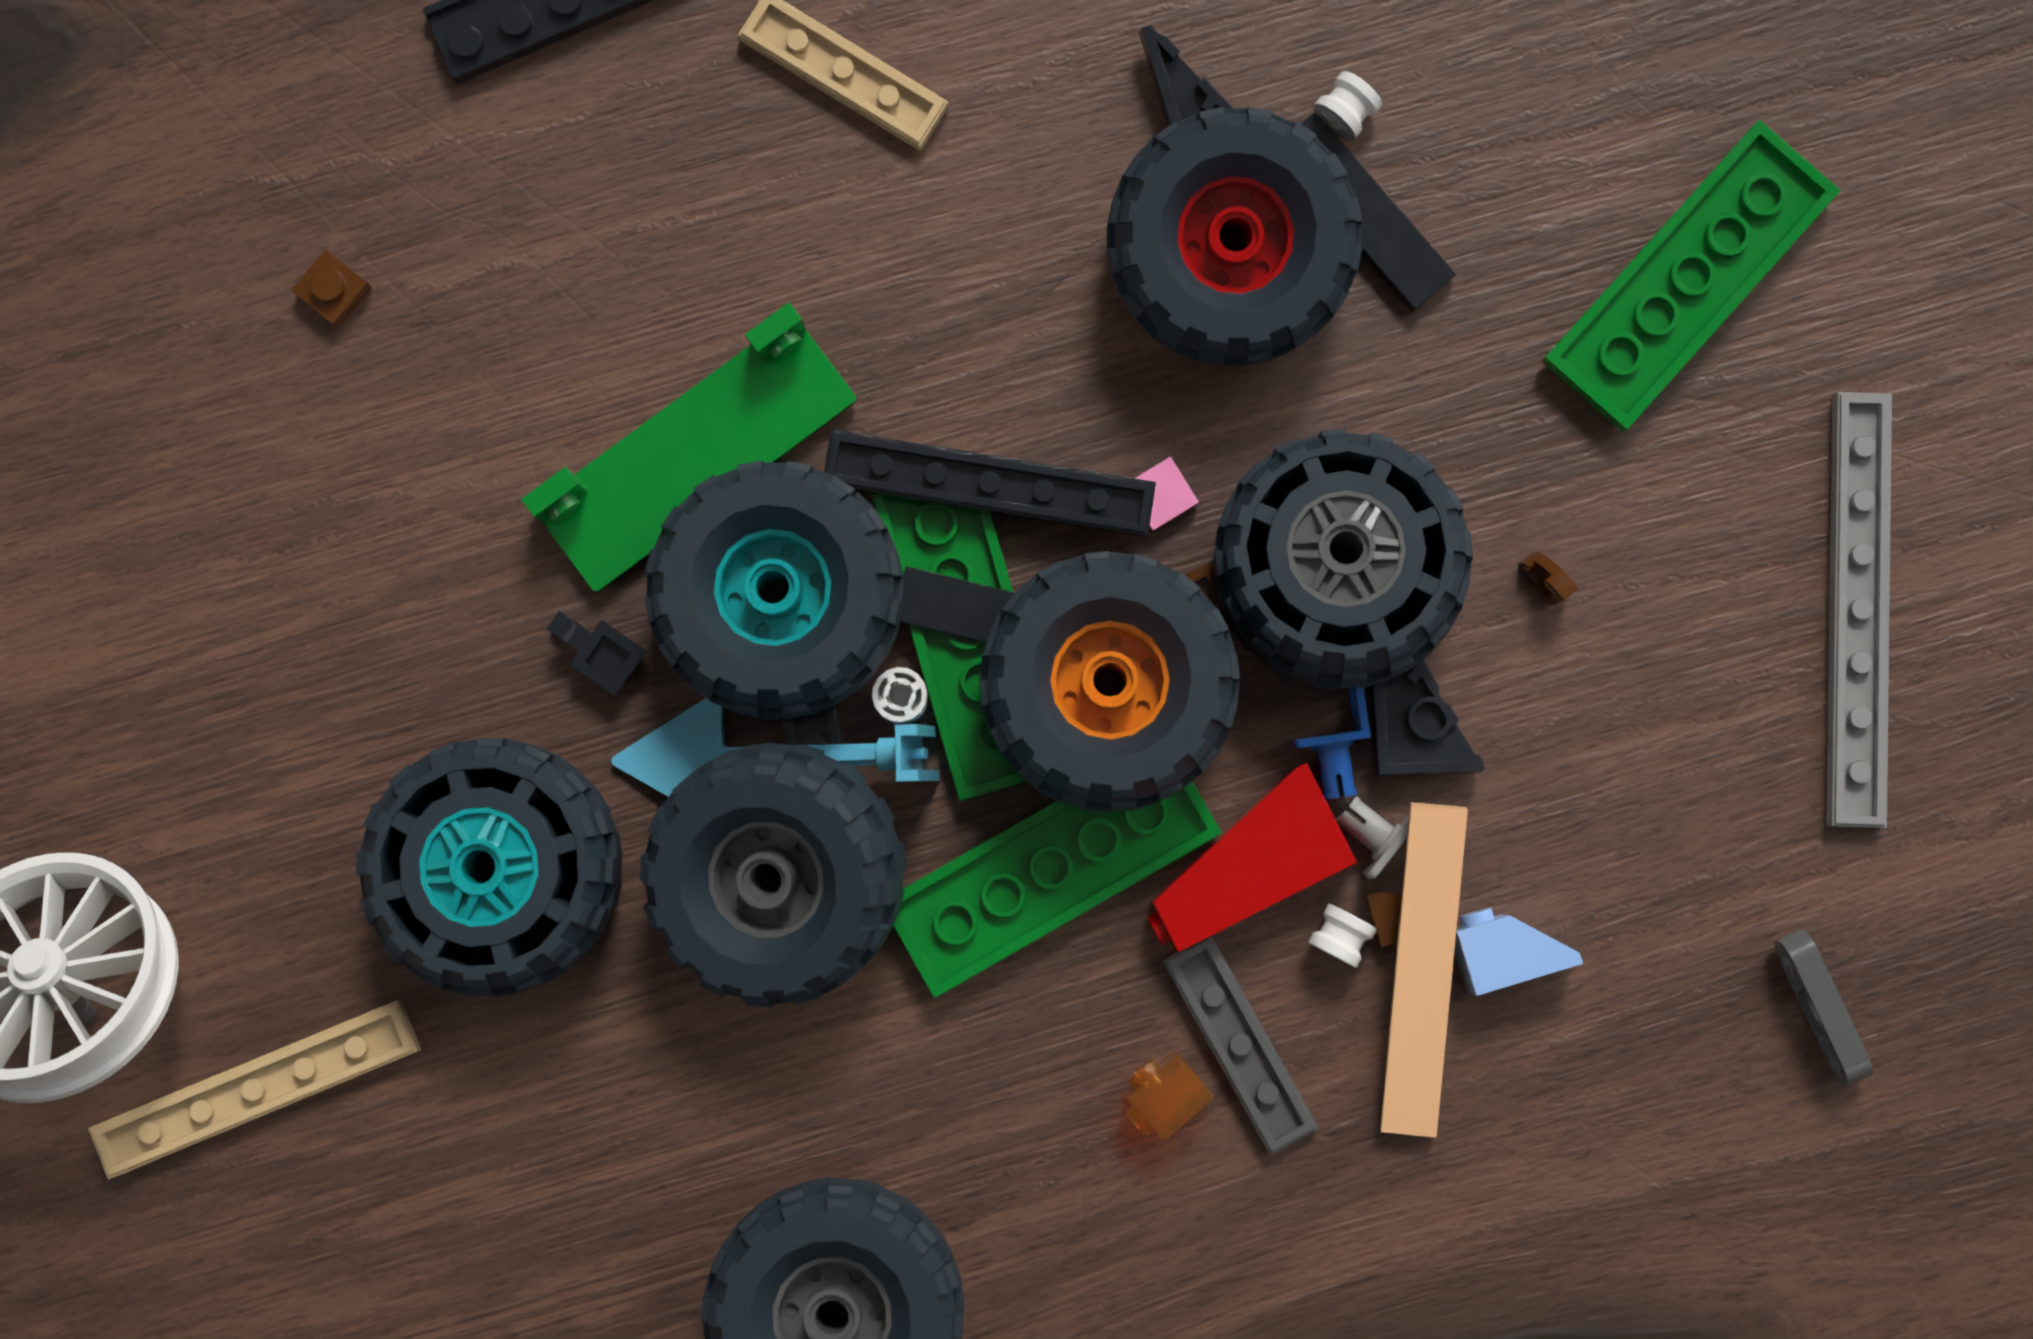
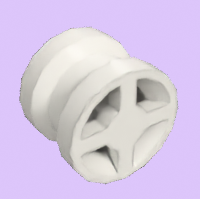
[1313,71,1383,140]
[1308,903,1377,968]

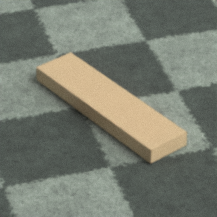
[738,0,949,151]

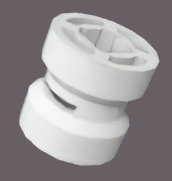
[872,667,929,725]

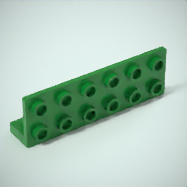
[521,302,857,592]

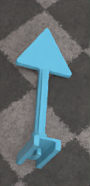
[611,698,940,797]

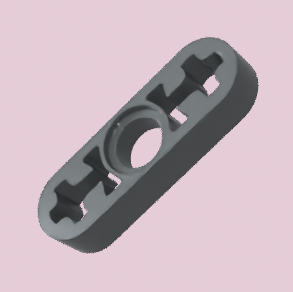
[1774,929,1873,1087]

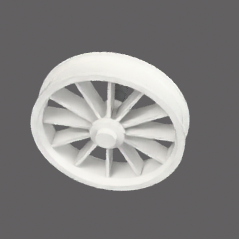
[0,853,179,1103]

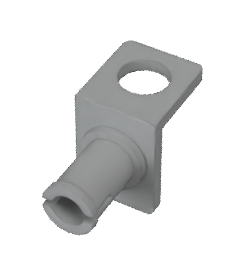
[1336,795,1409,879]

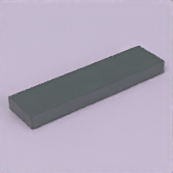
[1162,936,1319,1155]

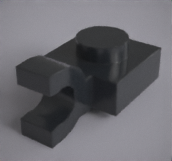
[547,611,648,696]

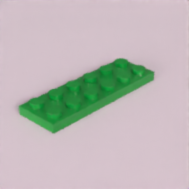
[1541,119,1841,433]
[871,494,1026,801]
[893,781,1222,998]

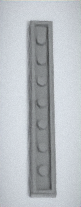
[1826,392,1892,828]

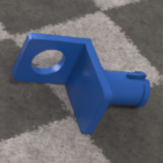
[1290,687,1371,799]

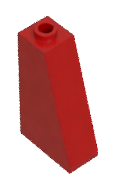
[1147,763,1357,952]

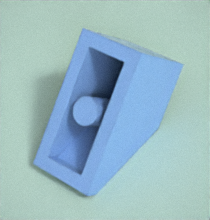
[1454,907,1583,996]

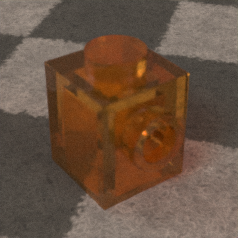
[1125,1050,1214,1141]

